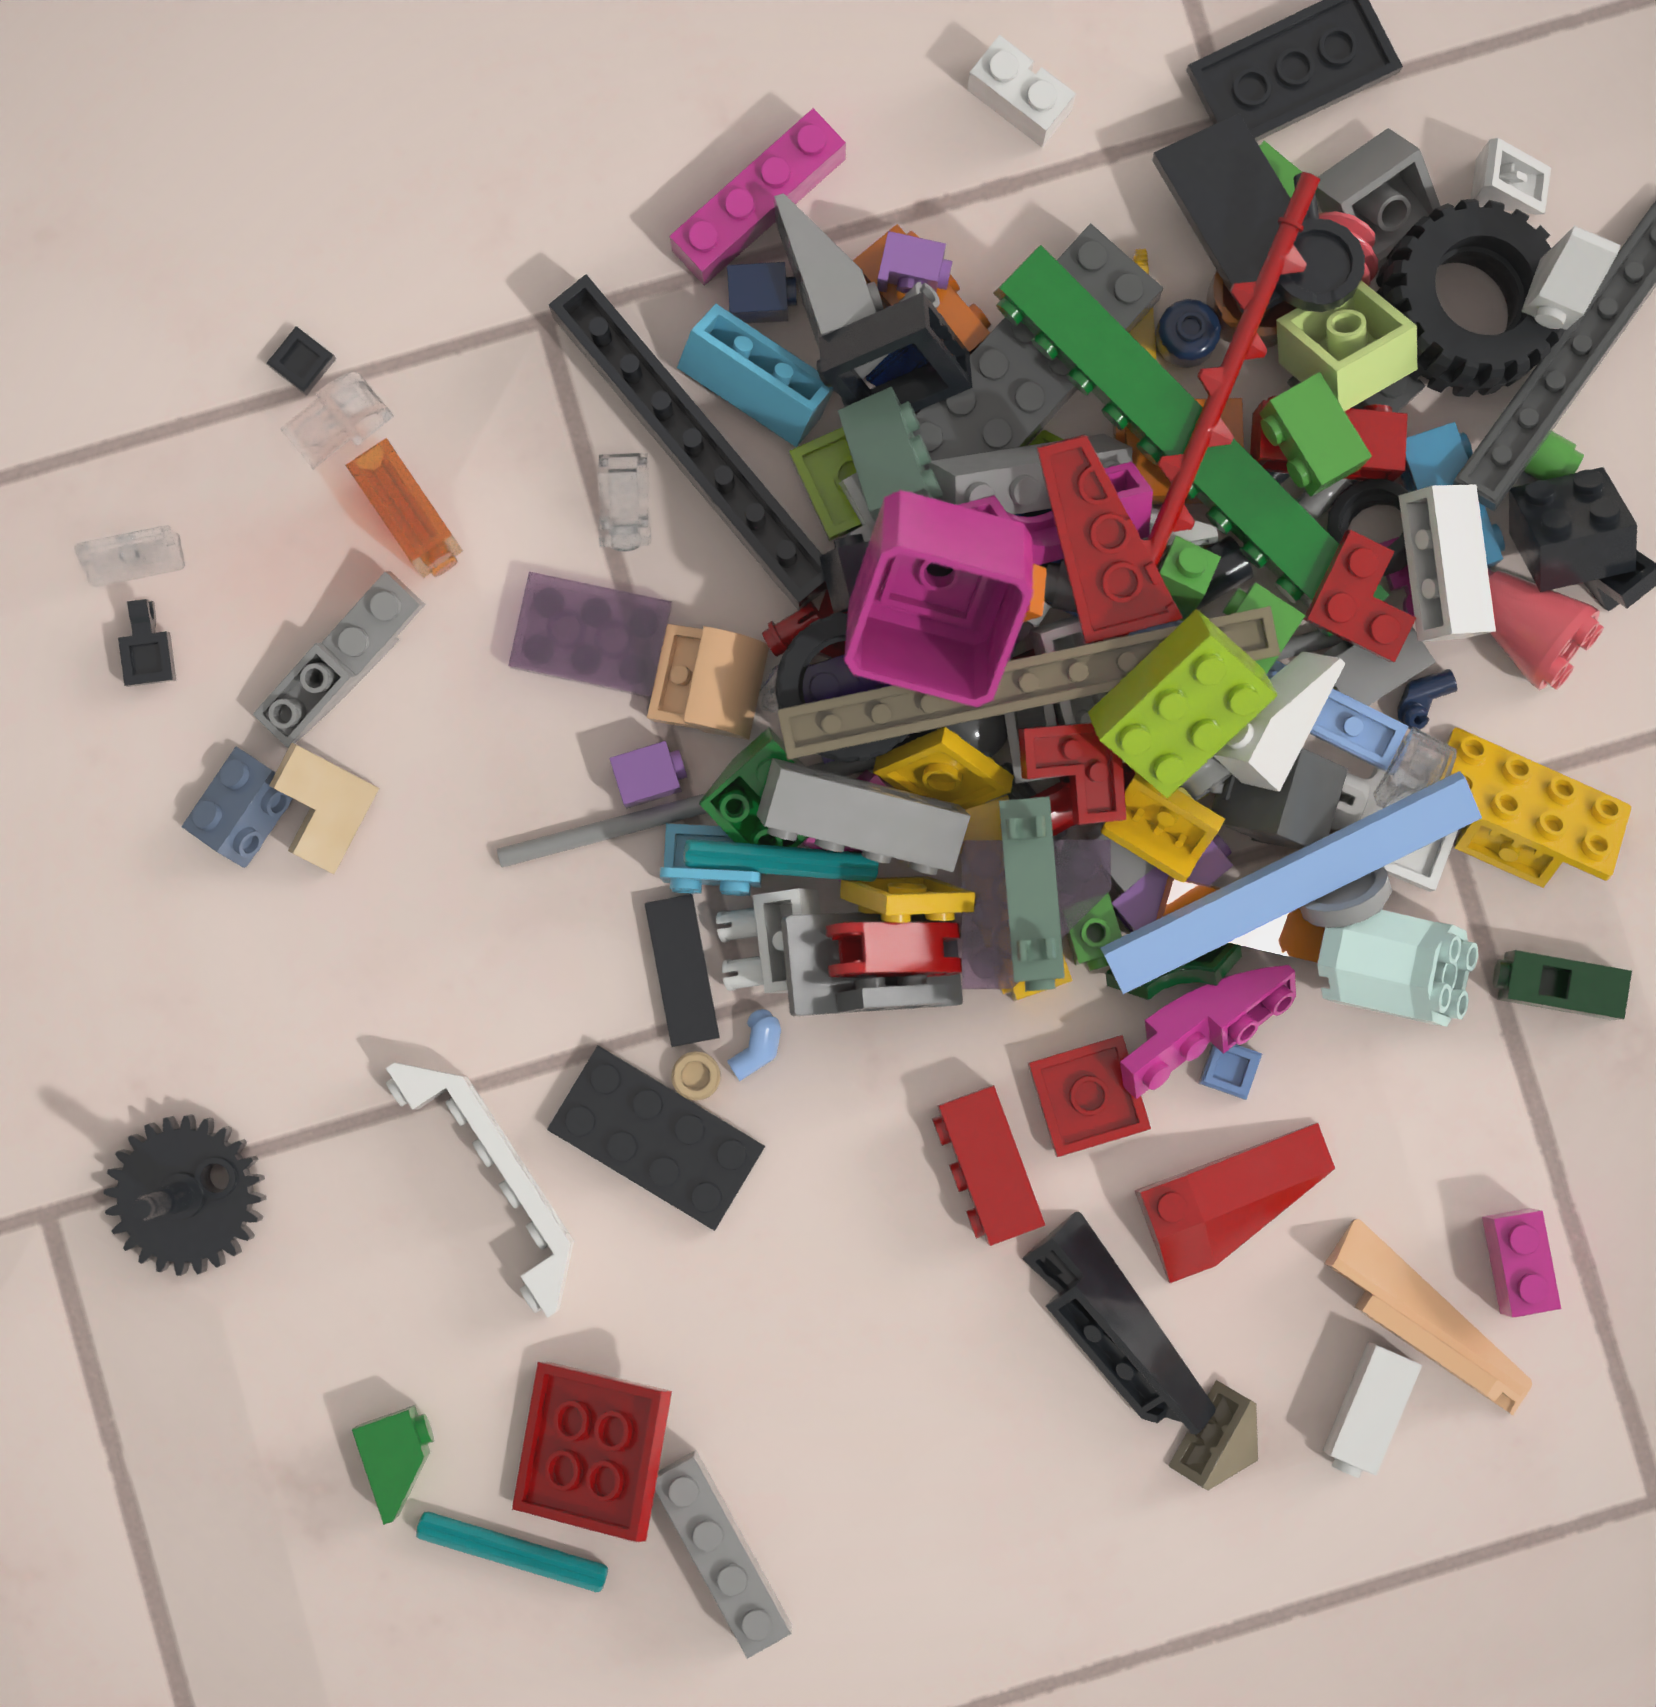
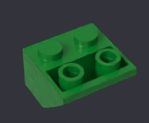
[699,727,808,875]

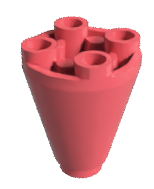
[1487,567,1604,690]

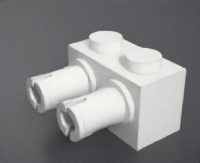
[716,888,821,993]

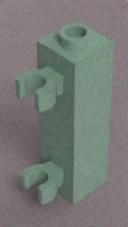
[999,797,1065,991]

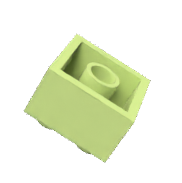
[1276,280,1418,411]

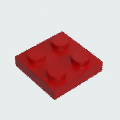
[1028,1035,1151,1157]

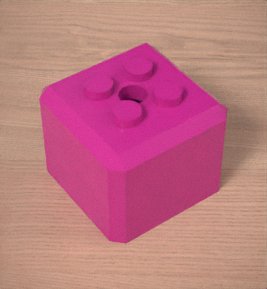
[844,490,1033,707]

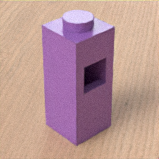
[1112,834,1234,933]

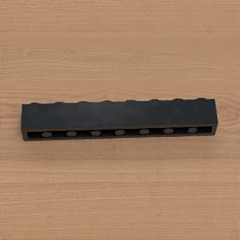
[549,274,827,610]

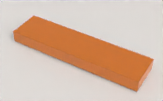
[1156,876,1325,963]

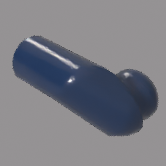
[1397,669,1457,731]

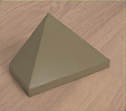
[1169,1380,1258,1490]

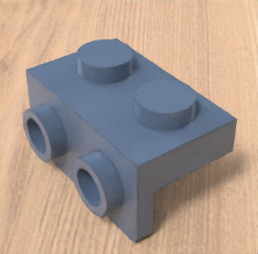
[181,746,293,868]

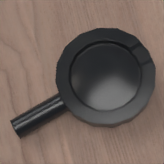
[1275,173,1365,312]

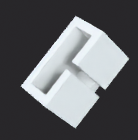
[967,35,1076,148]

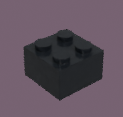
[1509,467,1637,592]

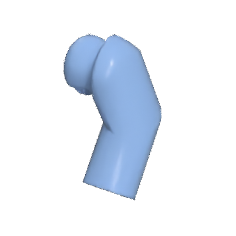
[727,1009,781,1081]

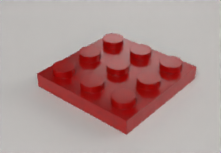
[512,1362,672,1542]

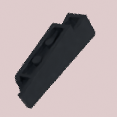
[1022,1212,1216,1435]

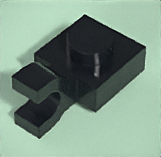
[118,599,176,687]

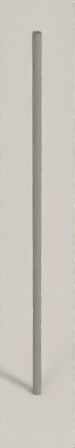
[497,630,1344,868]

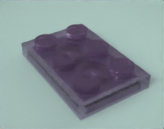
[508,571,672,698]

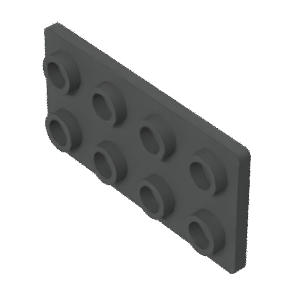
[781,912,963,1016]

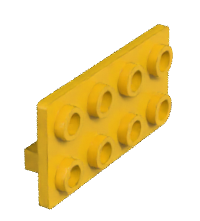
[1434,727,1631,888]

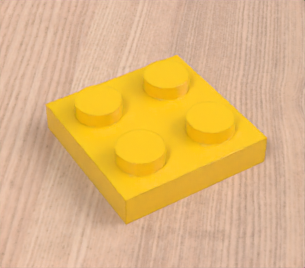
[873,727,1014,810]
[840,876,975,923]

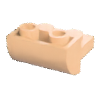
[647,624,769,740]

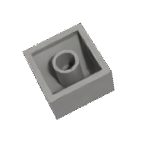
[1315,128,1440,271]

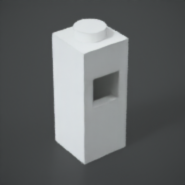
[1323,1341,1422,1478]

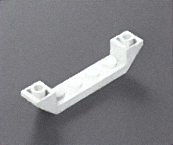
[386,1063,574,1318]

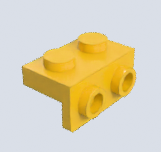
[1101,772,1225,883]

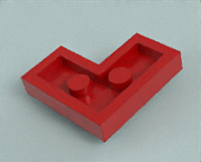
[1303,530,1416,662]
[1018,722,1127,825]

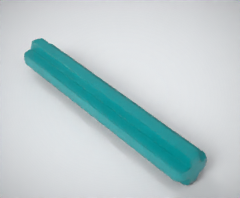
[683,839,879,882]
[416,1512,608,1592]

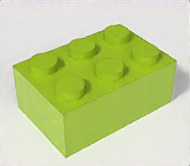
[1087,609,1278,798]

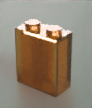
[345,438,463,578]

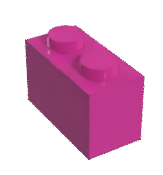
[1482,1208,1561,1318]

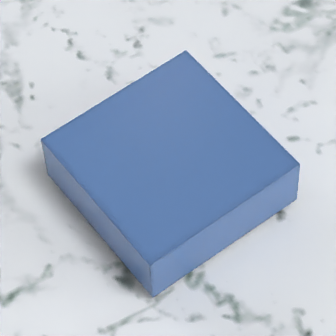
[1198,1044,1262,1100]

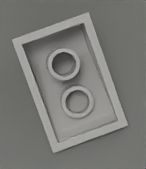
[774,193,883,351]

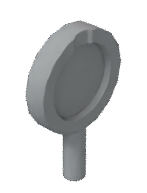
[1300,866,1392,928]

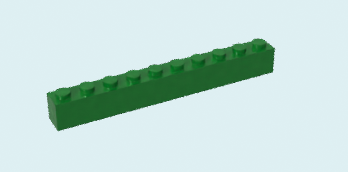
[993,245,1390,637]

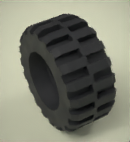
[1376,199,1565,397]

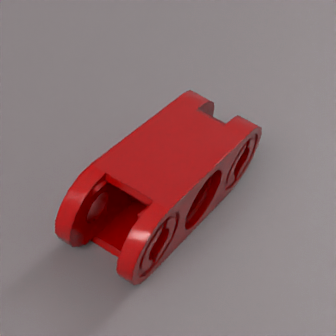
[826,922,962,978]

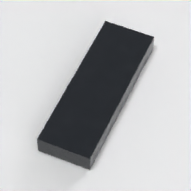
[644,894,720,1047]

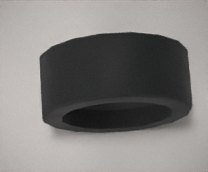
[1327,479,1409,576]

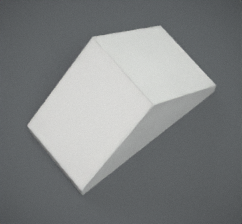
[1471,138,1551,215]

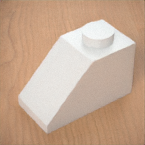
[1522,226,1621,330]

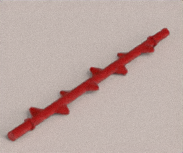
[1115,172,1320,638]

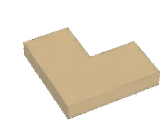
[269,743,379,874]

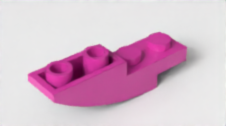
[1120,965,1296,1099]

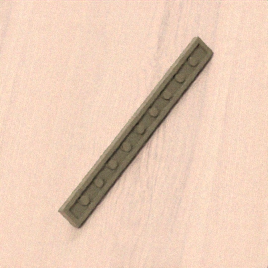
[777,606,1280,760]

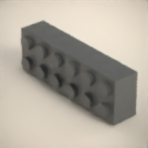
[913,223,1163,470]

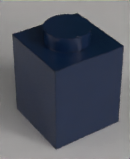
[727,262,797,323]

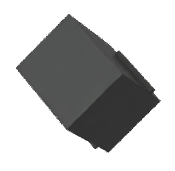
[1211,748,1348,849]

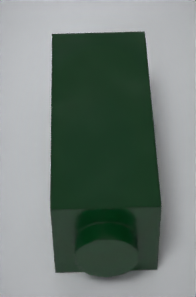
[1493,950,1632,1020]

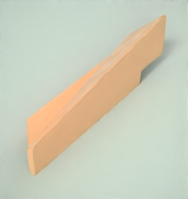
[1324,1219,1532,1415]

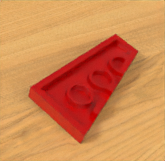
[1036,434,1184,644]

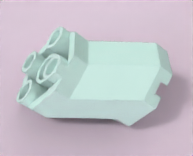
[1317,910,1478,1027]

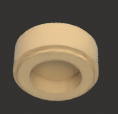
[671,1051,721,1101]

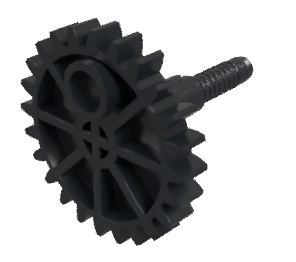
[104,1114,266,1276]

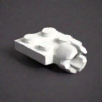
[1331,767,1458,892]

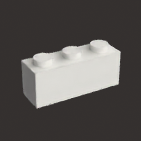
[1399,485,1496,642]

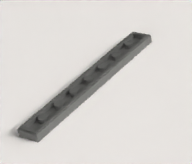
[1453,201,1656,511]

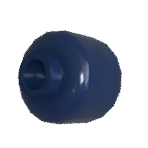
[1155,299,1221,368]

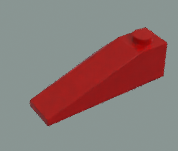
[1135,1123,1336,1283]

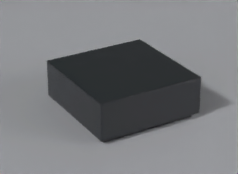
[266,326,336,396]

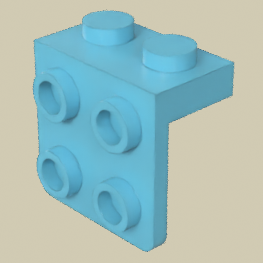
[660,823,762,896]

